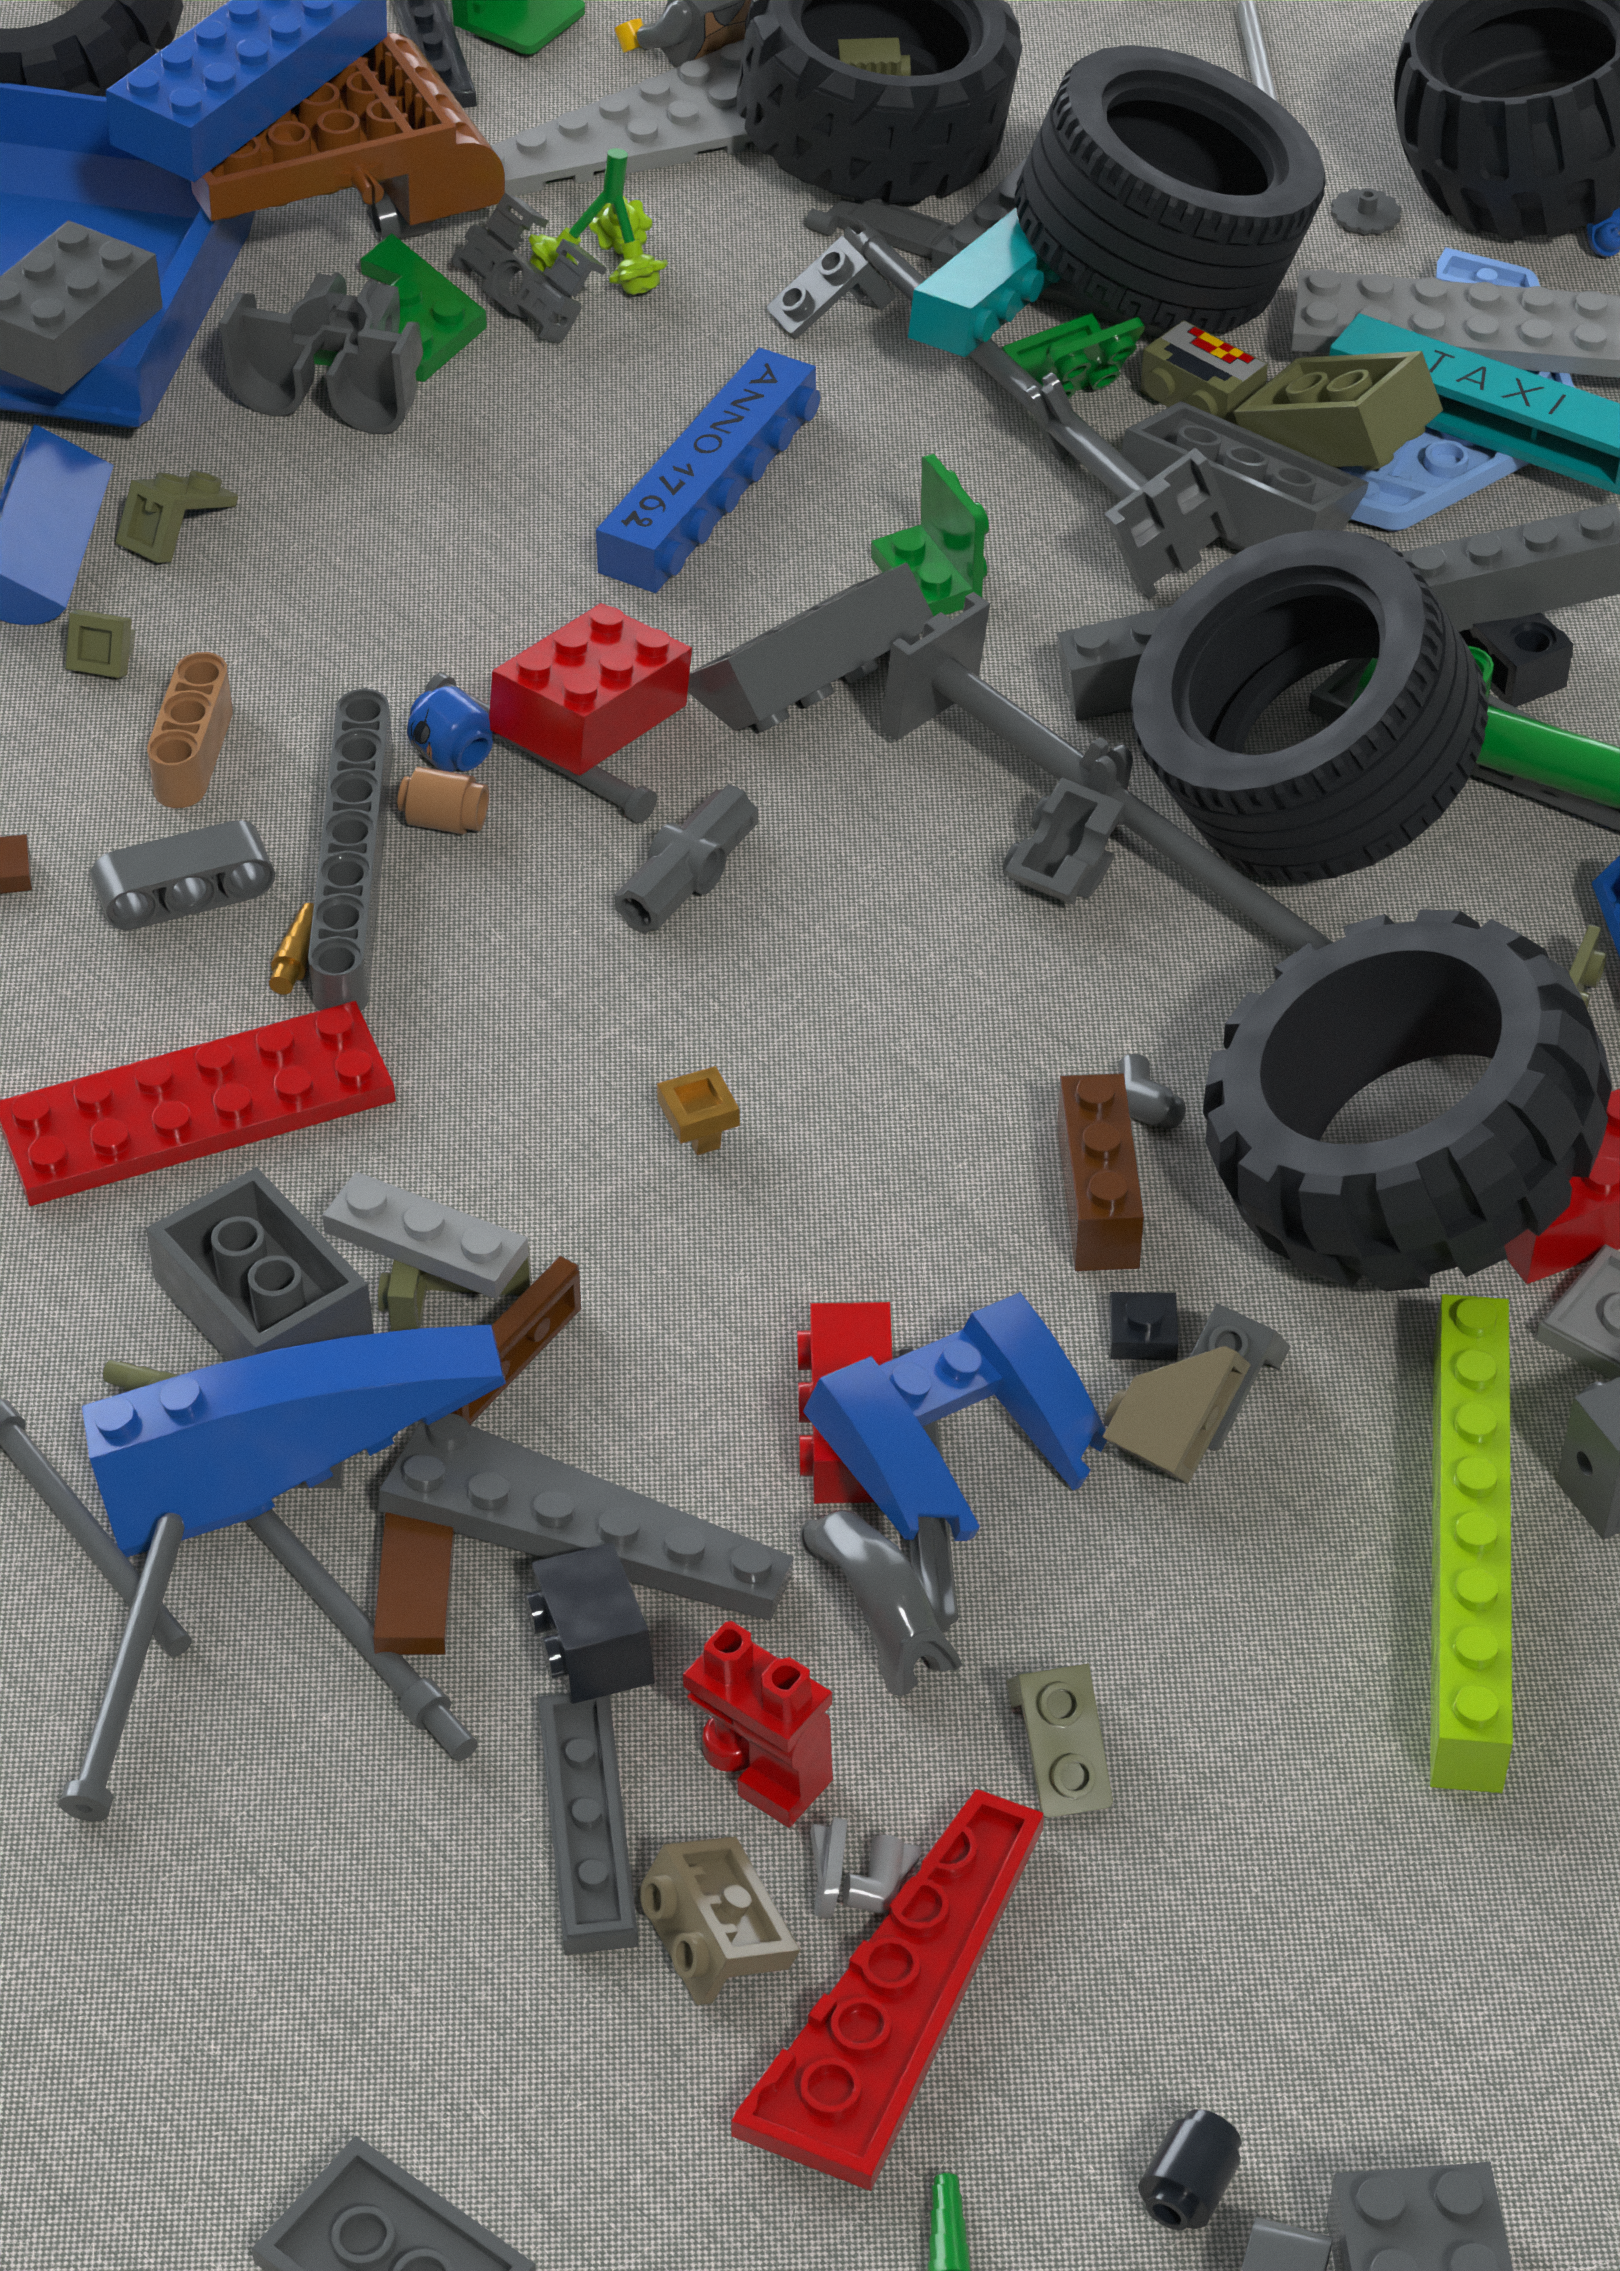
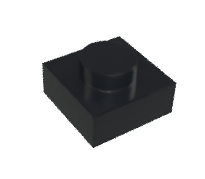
[1109,1292,1178,1360]

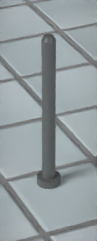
[59,1513,185,1822]

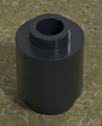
[1138,2109,1242,2230]

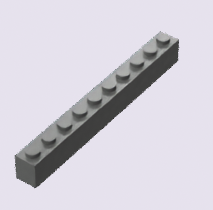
[1057,503,1620,721]

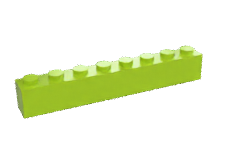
[1430,1294,1513,1793]

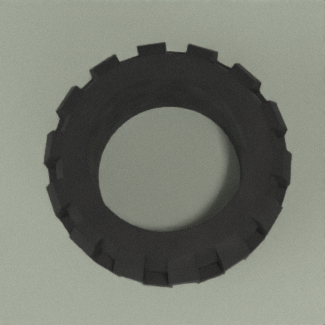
[1203,909,1612,1292]

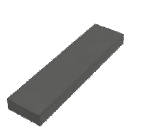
[538,1693,639,1955]

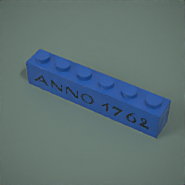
[596,347,820,594]

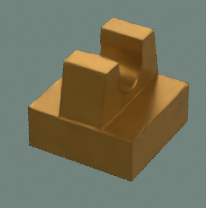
[657,1066,740,1155]

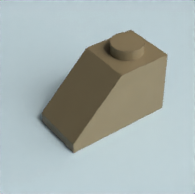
[1103,1346,1251,1484]

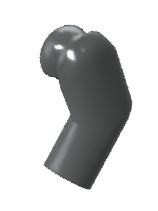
[1119,1054,1186,1129]

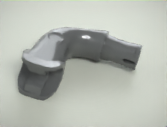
[800,1510,963,1696]

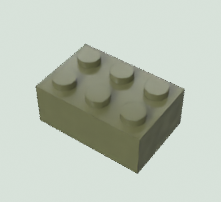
[1233,351,1443,470]

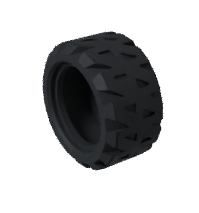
[737,0,1023,203]

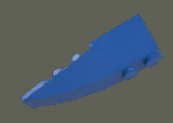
[82,1324,506,1558]

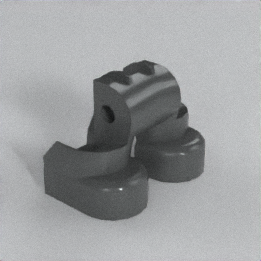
[219,272,423,434]

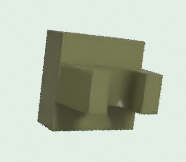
[65,609,135,678]

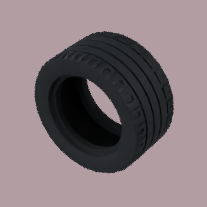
[1014,45,1326,333]
[1131,529,1489,882]

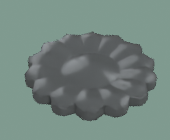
[1331,188,1401,235]

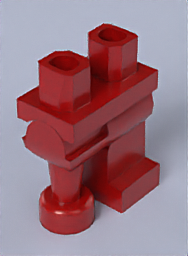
[683,1621,833,1828]

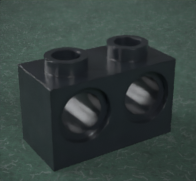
[1459,612,1574,707]

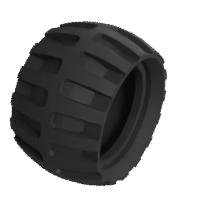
[1394,0,1620,240]

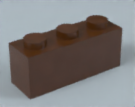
[1057,1073,1144,1271]

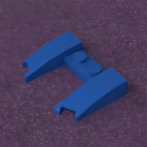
[803,1292,1107,1541]

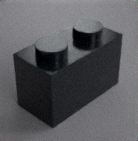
[524,1542,655,1704]

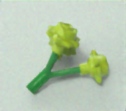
[528,148,668,295]

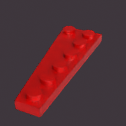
[731,1789,1044,2191]

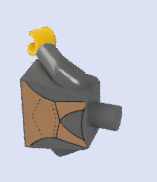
[614,0,751,67]

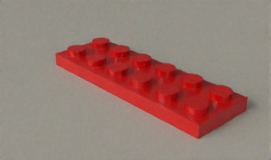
[0,1000,396,1207]

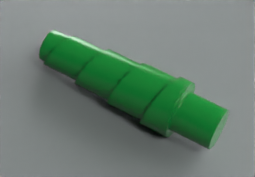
[927,2173,971,2271]

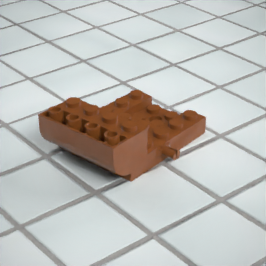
[191,32,505,225]

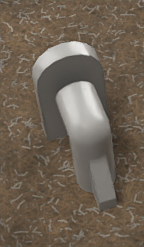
[810,1817,921,1919]

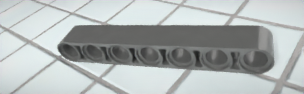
[308,688,393,1011]

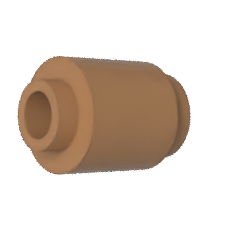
[397,766,489,834]

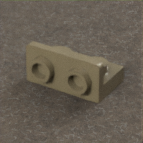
[638,1836,800,2005]

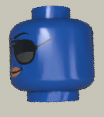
[407,686,493,772]

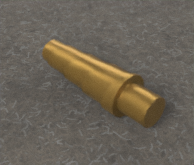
[269,903,314,995]

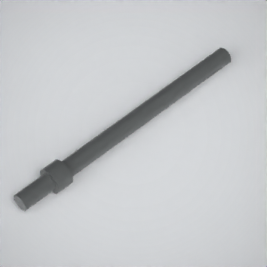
[0,1399,192,1657]
[246,1509,478,1761]

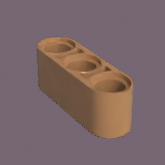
[147,652,233,808]

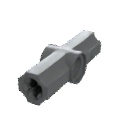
[614,784,758,935]

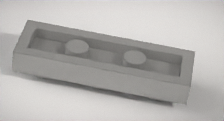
[322,1171,529,1299]

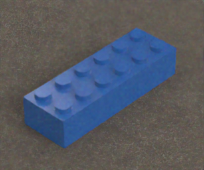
[106,0,387,182]

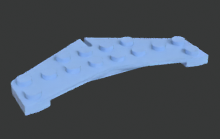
[1339,247,1574,531]

